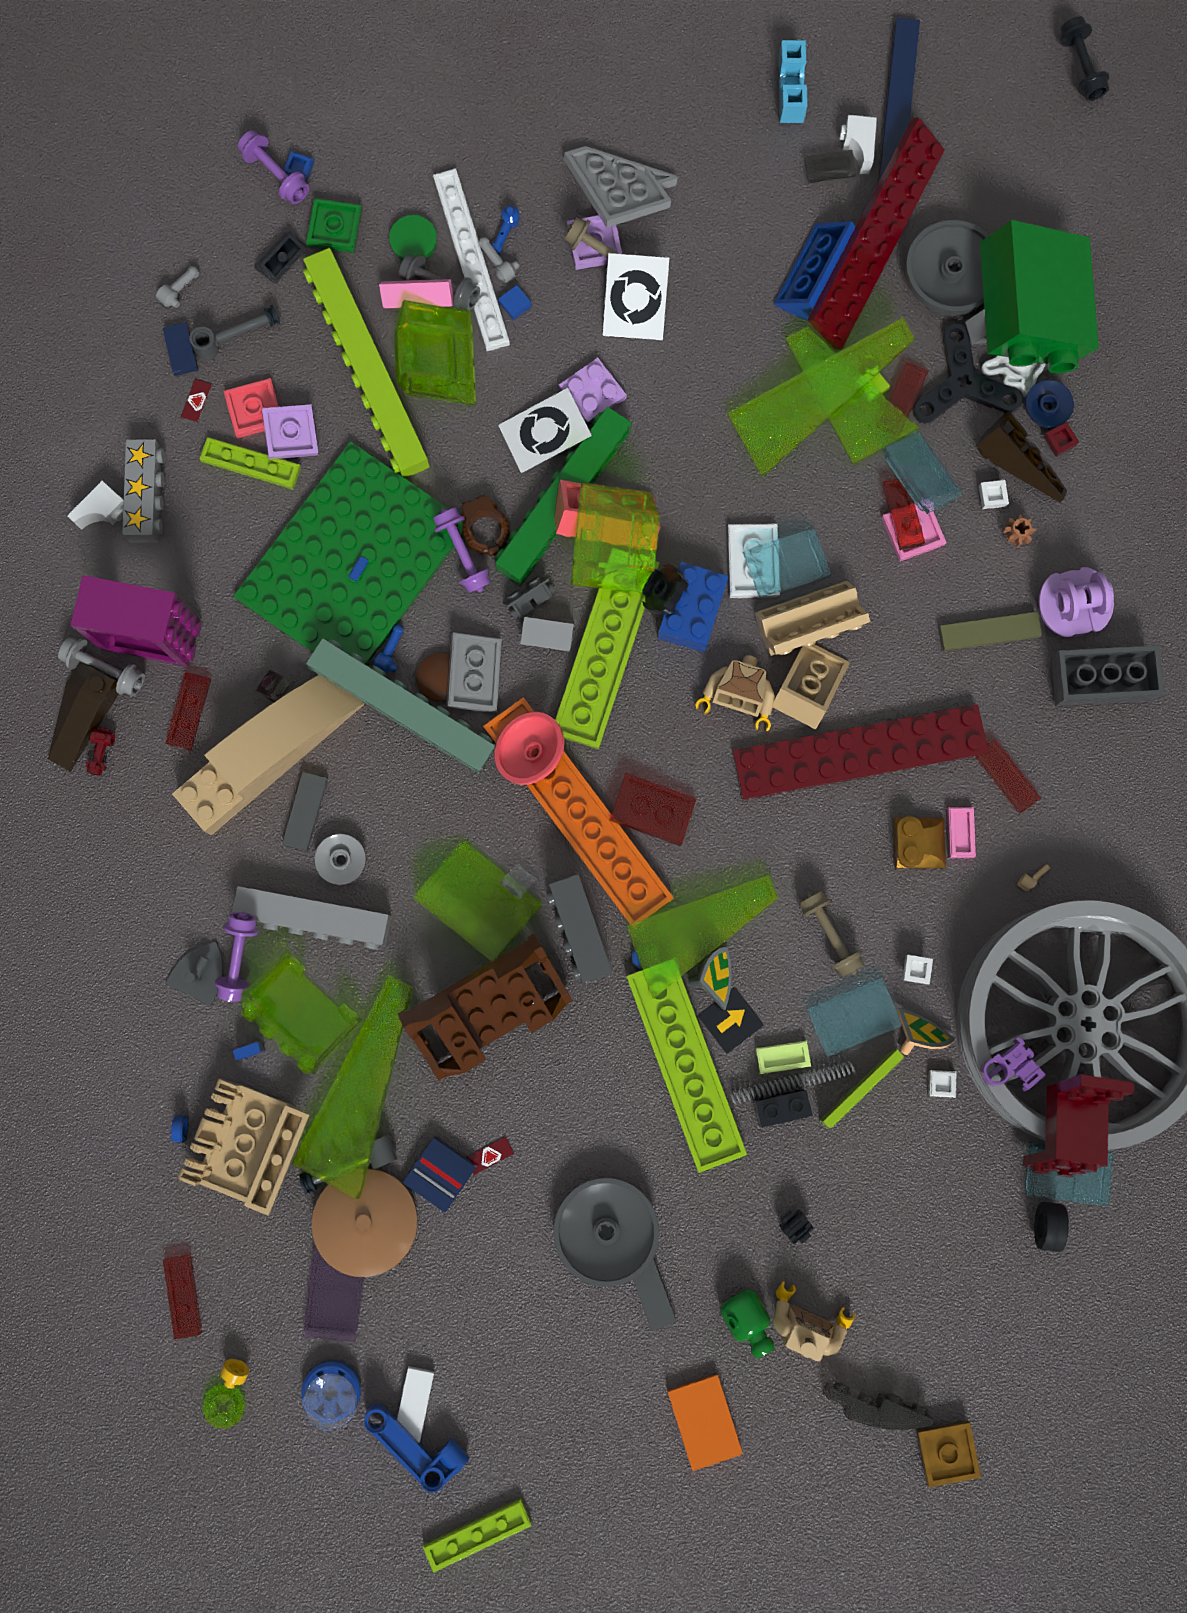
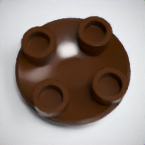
[416,653,450,702]

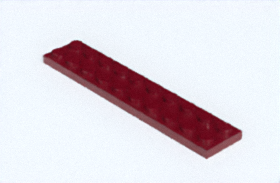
[807,117,945,350]
[732,704,989,800]

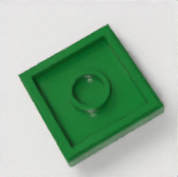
[306,198,362,253]

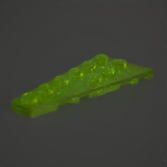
[785,327,920,465]
[626,875,778,999]

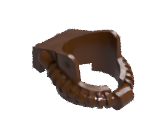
[460,495,510,557]

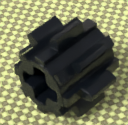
[779,1209,814,1245]

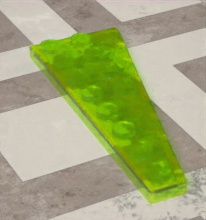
[728,317,915,477]
[292,975,413,1199]

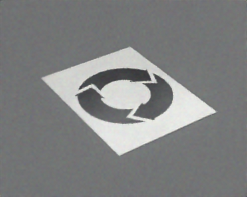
[603,253,669,340]
[498,388,592,473]

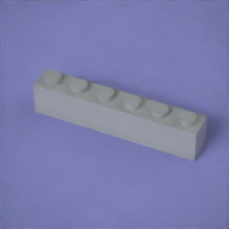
[232,886,391,950]

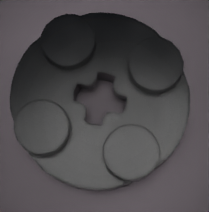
[642,564,688,615]

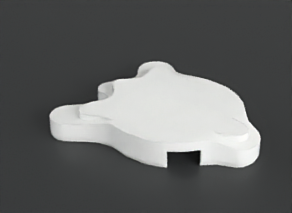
[981,355,1046,398]

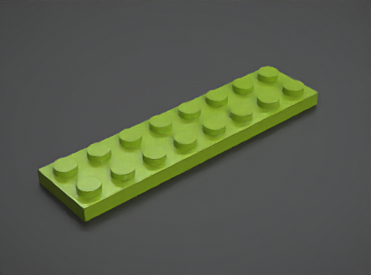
[555,548,660,750]
[626,959,747,1173]

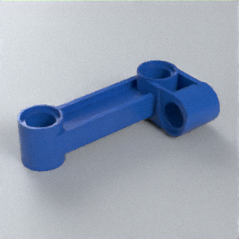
[364,1402,470,1493]

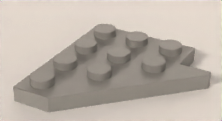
[564,146,678,228]

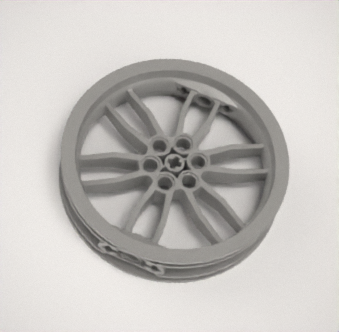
[956,900,1187,1150]

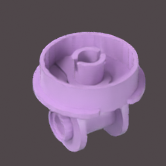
[1038,567,1114,638]

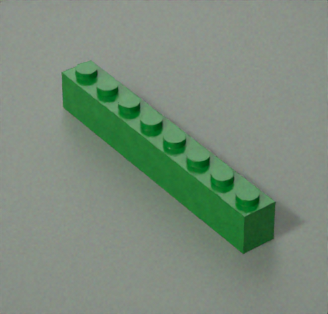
[495,407,632,586]

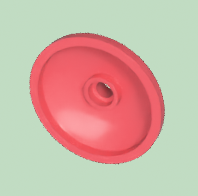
[495,712,564,785]

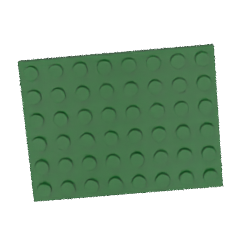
[233,441,464,666]

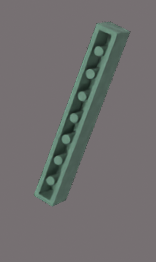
[306,638,495,774]

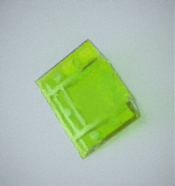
[394,300,476,406]
[571,483,660,593]

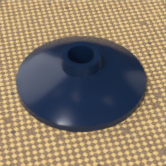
[1025,380,1074,428]

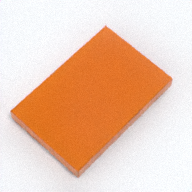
[667,1373,743,1471]

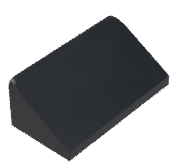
[254,231,307,284]

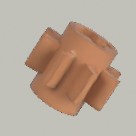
[1002,514,1036,547]

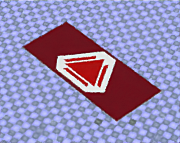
[181,379,212,423]
[466,1137,514,1175]

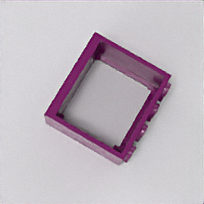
[70,575,201,667]

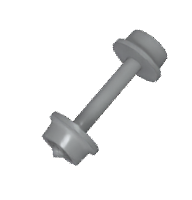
[58,637,145,696]

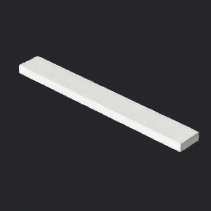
[433,168,510,351]

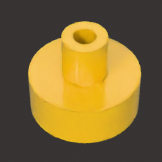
[220,1359,250,1389]

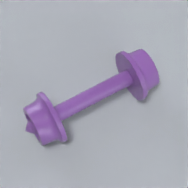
[238,130,309,204]
[433,507,491,593]
[215,912,259,1002]

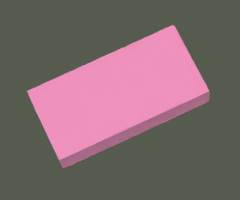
[947,807,976,858]

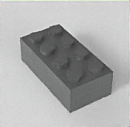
[1050,645,1164,706]
[546,874,612,985]

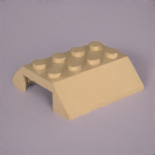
[177,1078,310,1216]

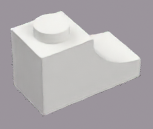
[839,115,877,175]
[67,481,124,530]

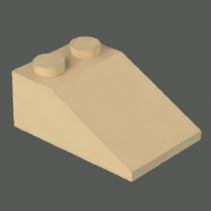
[773,644,850,729]

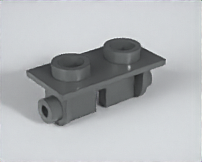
[503,576,555,619]

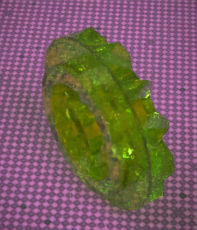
[202,1384,245,1429]

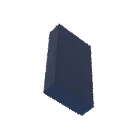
[163,322,198,376]

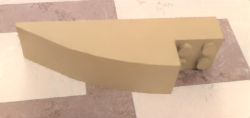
[172,675,365,836]

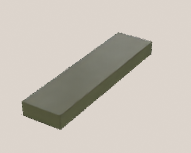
[939,612,1042,651]

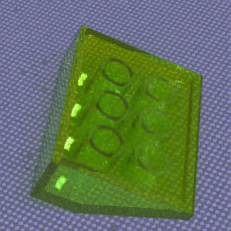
[413,841,542,961]

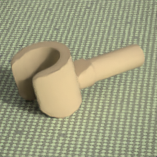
[1017,864,1050,891]

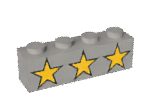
[122,440,165,543]

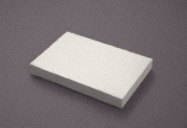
[728,524,780,598]

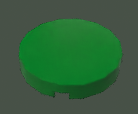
[389,215,437,261]

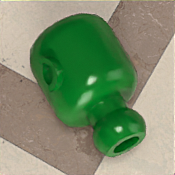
[720,1288,775,1359]

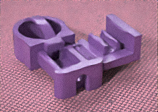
[980,1038,1045,1092]

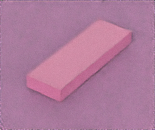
[379,279,454,308]

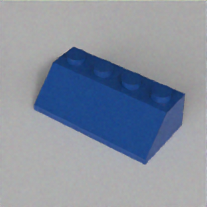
[774,221,856,321]

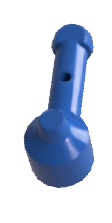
[491,206,520,254]
[373,625,404,673]

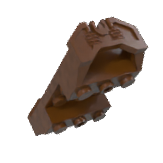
[398,934,573,1081]

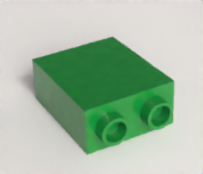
[980,220,1099,373]

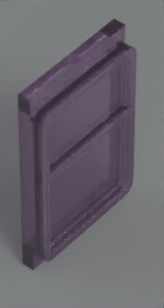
[303,1249,364,1342]

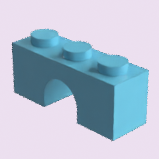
[778,40,807,123]

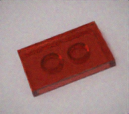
[609,773,696,846]

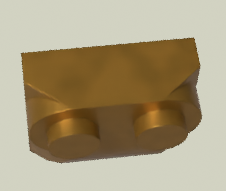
[893,816,946,869]

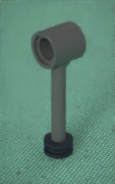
[189,305,280,360]
[299,1135,398,1194]

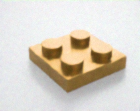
[916,1420,981,1487]

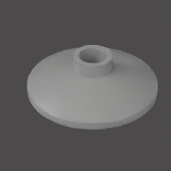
[315,834,366,885]

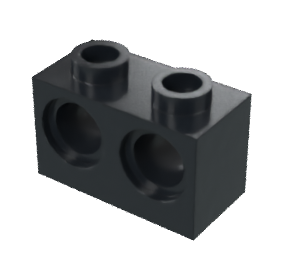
[753,1089,813,1128]

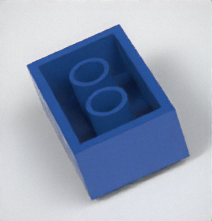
[658,562,729,653]

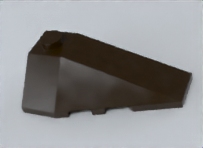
[977,411,1067,502]
[48,662,119,772]

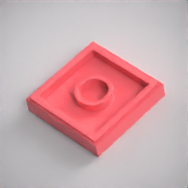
[224,378,279,438]

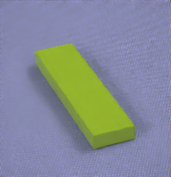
[199,437,301,490]
[820,1049,904,1128]
[423,1498,532,1573]

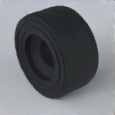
[1034,1202,1069,1252]

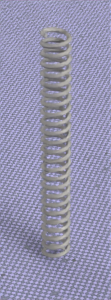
[729,1061,856,1105]

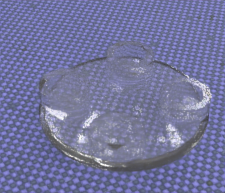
[302,1374,357,1431]

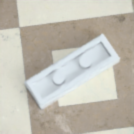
[397,1366,435,1443]

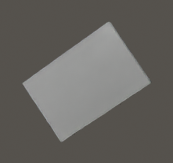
[446,632,502,713]

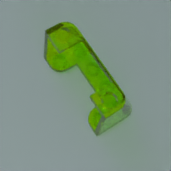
[241,951,362,1075]

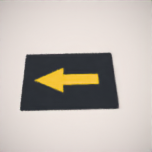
[698,988,764,1054]

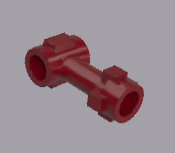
[85,727,115,776]

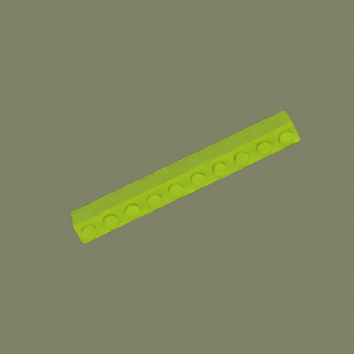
[302,248,430,478]

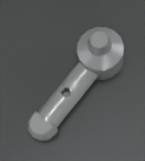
[478,237,519,283]
[156,266,199,308]

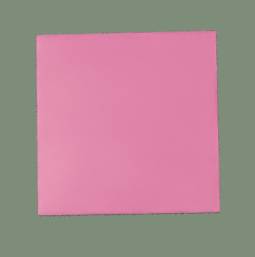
[881,499,946,562]

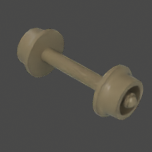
[564,217,638,258]
[799,891,864,977]

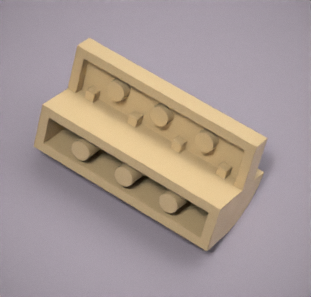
[755,581,870,656]

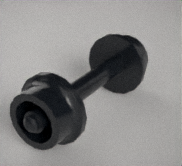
[1060,16,1109,101]

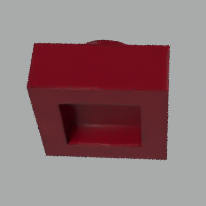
[1043,422,1079,457]

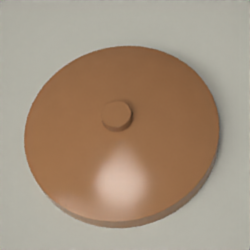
[312,1169,418,1277]

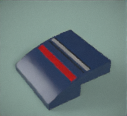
[403,1136,477,1213]

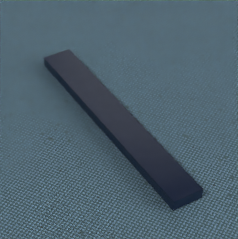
[878,17,920,183]

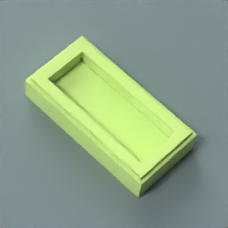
[755,1041,811,1074]

